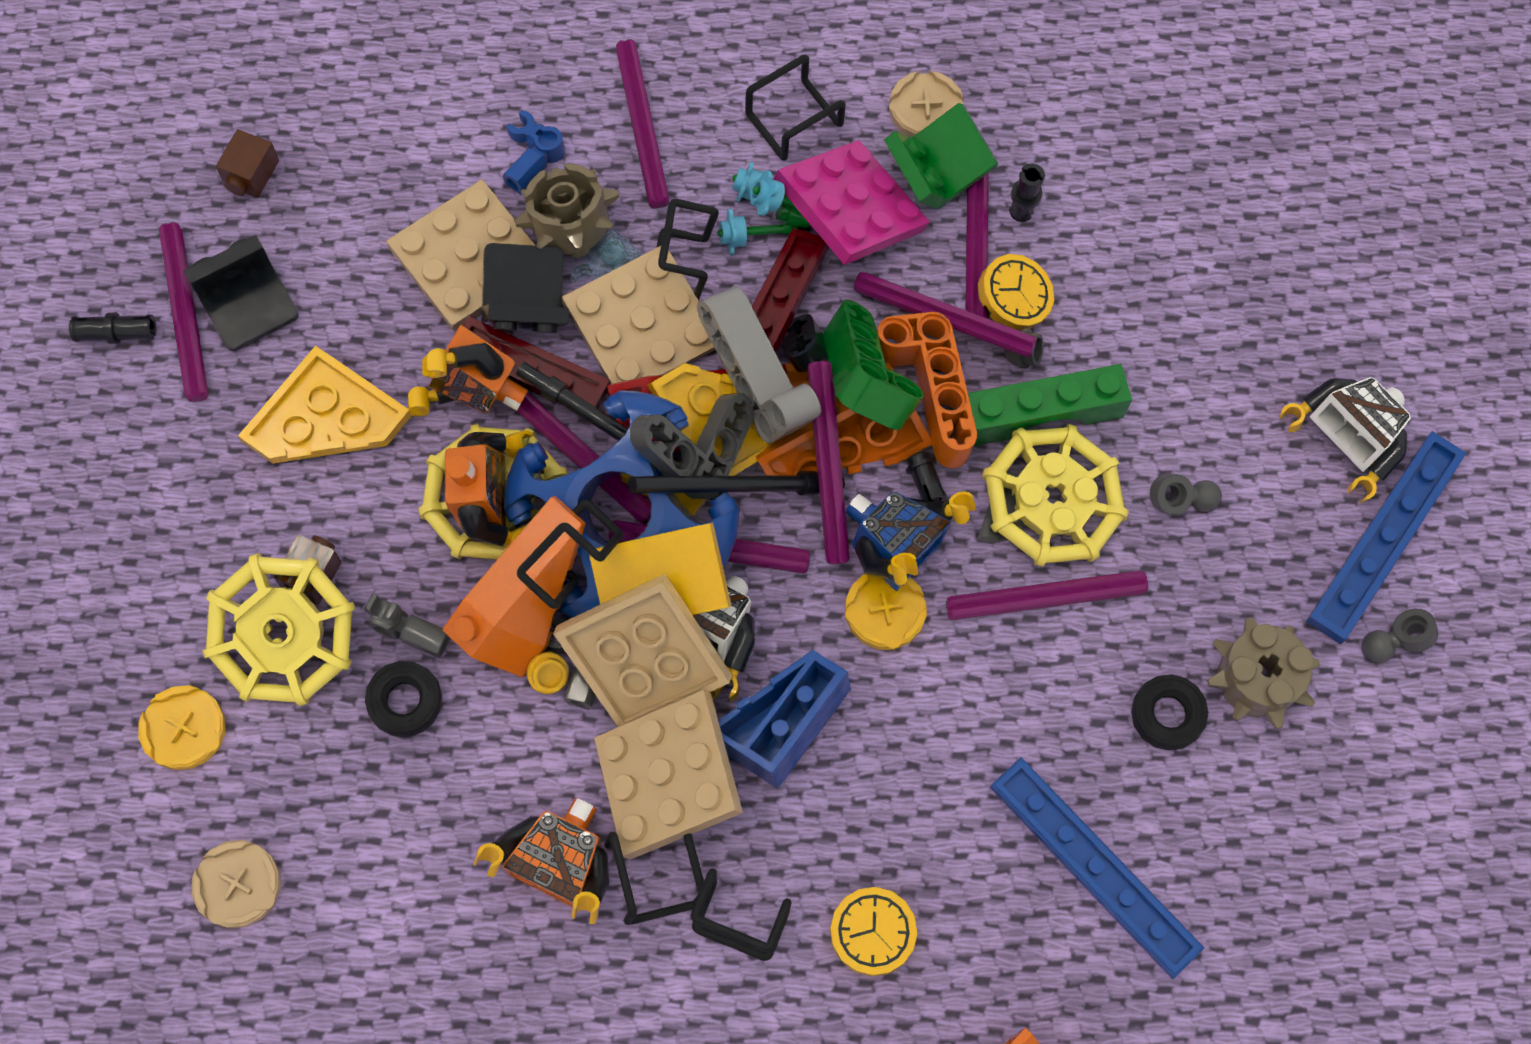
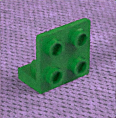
[884,103,998,209]

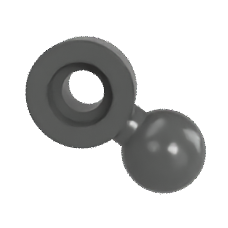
[1150,473,1222,515]
[1362,609,1439,663]

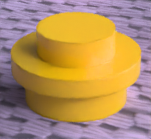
[527,652,569,694]

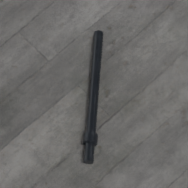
[516,362,727,501]
[628,471,845,496]

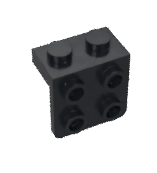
[184,235,299,351]
[481,243,569,333]

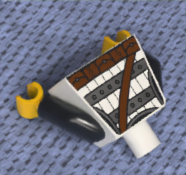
[1279,377,1411,503]
[693,576,755,702]

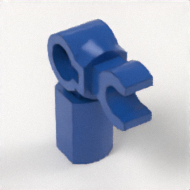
[503,110,565,195]

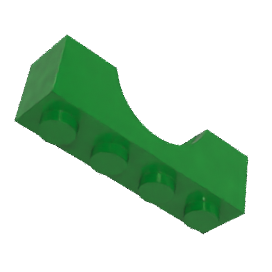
[968,364,1132,446]

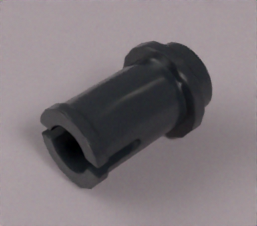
[905,452,947,501]

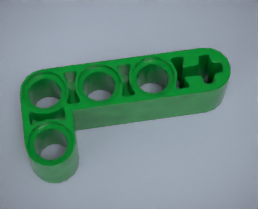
[823,299,924,430]

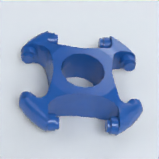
[503,390,740,618]

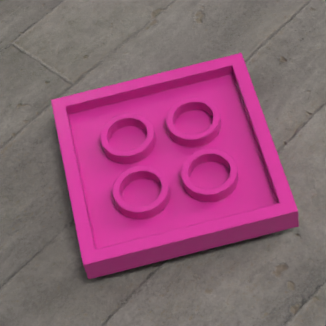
[774,140,930,265]

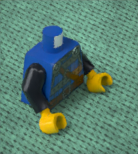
[846,491,976,591]

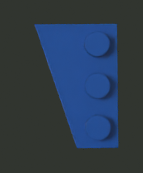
[718,650,851,789]

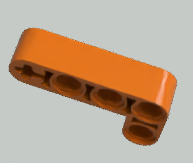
[877,312,977,468]

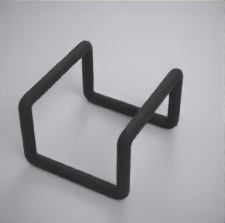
[745,54,846,160]
[657,199,719,300]
[517,500,623,609]
[604,832,704,925]
[691,868,792,961]

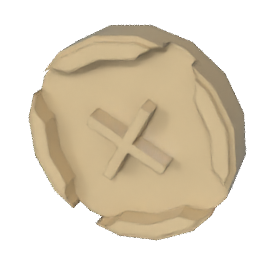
[889,71,964,137]
[192,840,281,929]

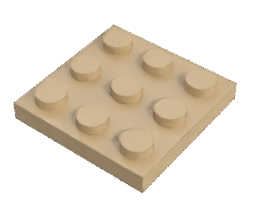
[386,179,536,331]
[562,246,715,384]
[553,574,732,727]
[594,690,743,860]

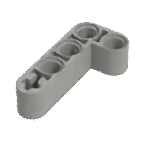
[697,286,821,444]

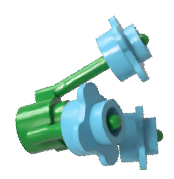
[717,162,810,256]

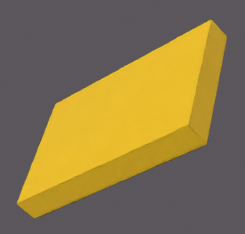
[589,522,731,615]

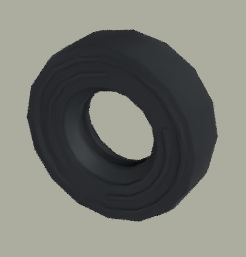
[365,661,442,737]
[1131,674,1209,750]

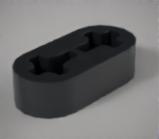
[783,314,826,372]

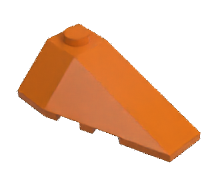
[756,363,932,475]
[442,496,586,677]

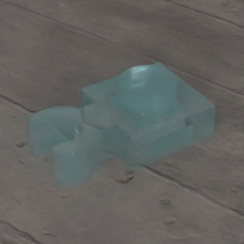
[571,228,641,283]

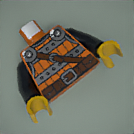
[408,325,528,417]
[445,430,533,548]
[473,798,610,924]

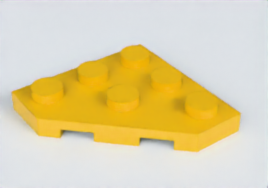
[238,345,412,464]
[647,363,774,476]

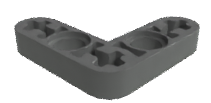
[630,393,754,499]

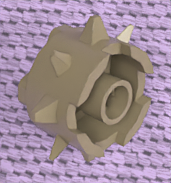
[514,163,619,258]
[1207,617,1320,729]

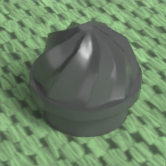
[1004,329,1044,369]

